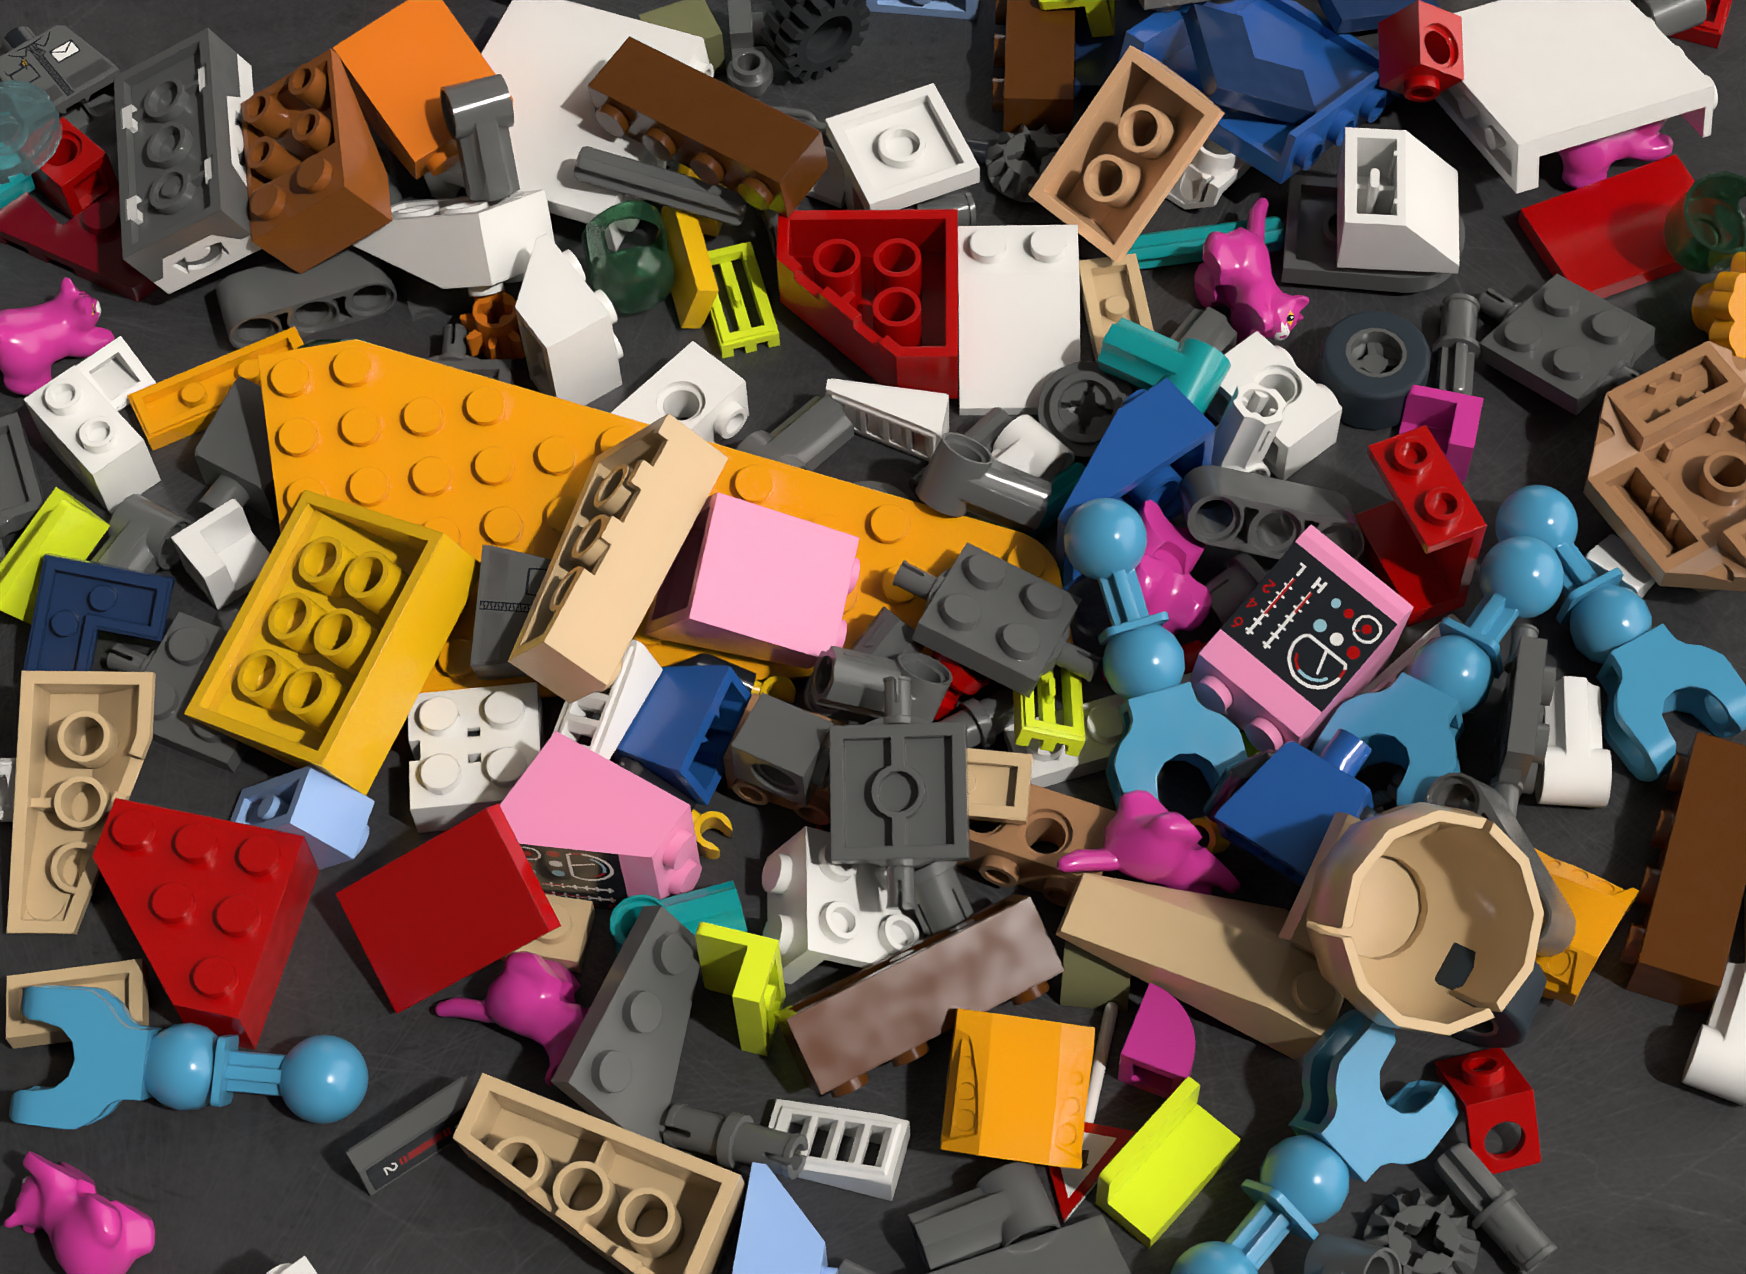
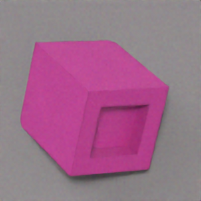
[1399,385,1484,482]

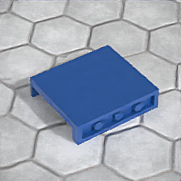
[1118,0,1405,184]

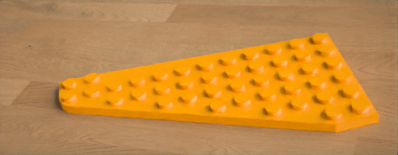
[257,339,1073,698]

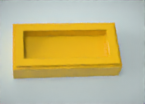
[656,207,719,329]

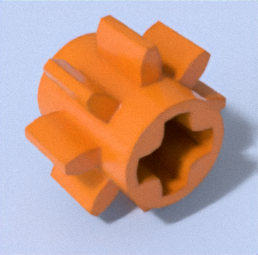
[460,290,525,360]

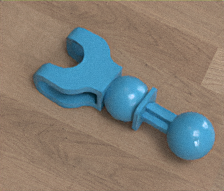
[1495,485,1746,782]
[1063,498,1248,809]
[1312,536,1564,806]
[9,985,369,1129]
[1170,1009,1460,1274]

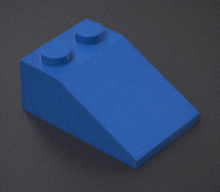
[1056,378,1216,591]

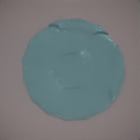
[0,80,62,184]

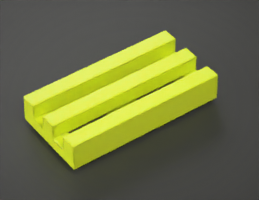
[708,241,780,359]
[1013,668,1085,757]

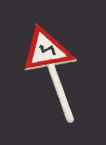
[1049,1002,1137,1223]

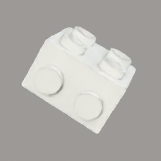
[762,826,924,984]

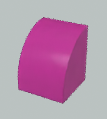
[1118,983,1196,1099]

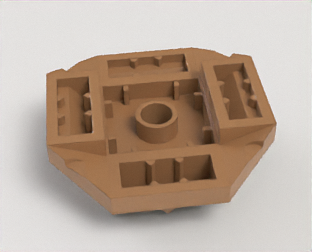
[1583,341,1746,592]

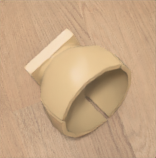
[1278,802,1544,1036]

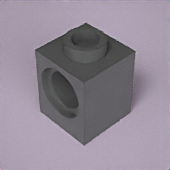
[731,692,834,807]

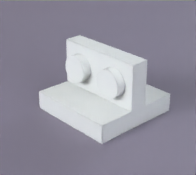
[825,83,980,210]

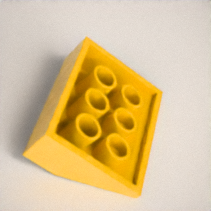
[184,489,481,796]

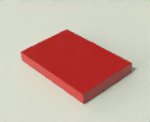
[1518,154,1736,299]
[335,803,561,1014]

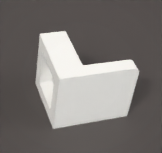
[171,499,270,611]

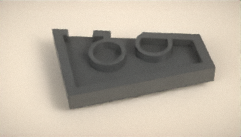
[551,906,700,1144]

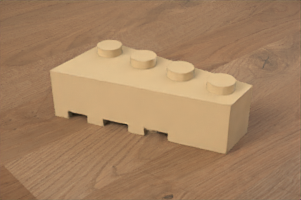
[508,413,728,704]
[453,1073,747,1274]

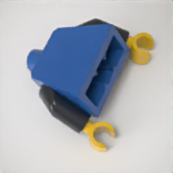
[593,653,796,859]
[1189,729,1377,887]

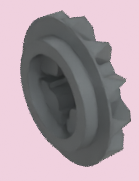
[986,123,1067,203]
[1038,361,1133,459]
[1363,1187,1480,1274]

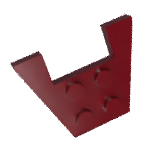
[0,186,159,302]

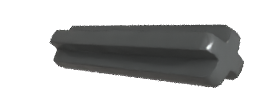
[574,146,748,226]

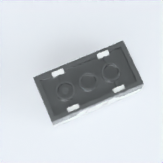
[114,28,262,294]

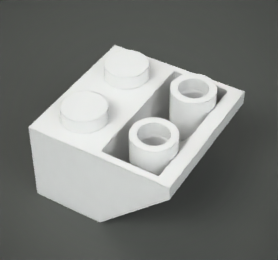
[1337,127,1459,274]
[515,233,624,406]

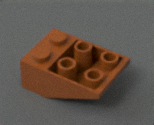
[241,48,392,274]

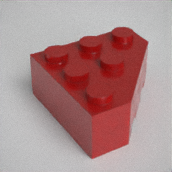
[776,209,958,399]
[92,798,319,1050]

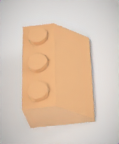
[1028,45,1225,263]

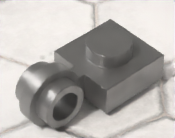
[727,0,773,97]

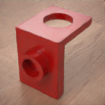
[1435,1048,1541,1174]

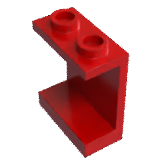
[1355,425,1487,627]

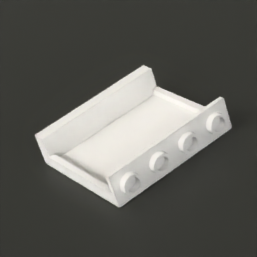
[424,0,714,252]
[1435,0,1718,194]

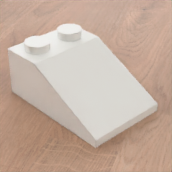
[352,189,555,296]
[958,225,1081,415]

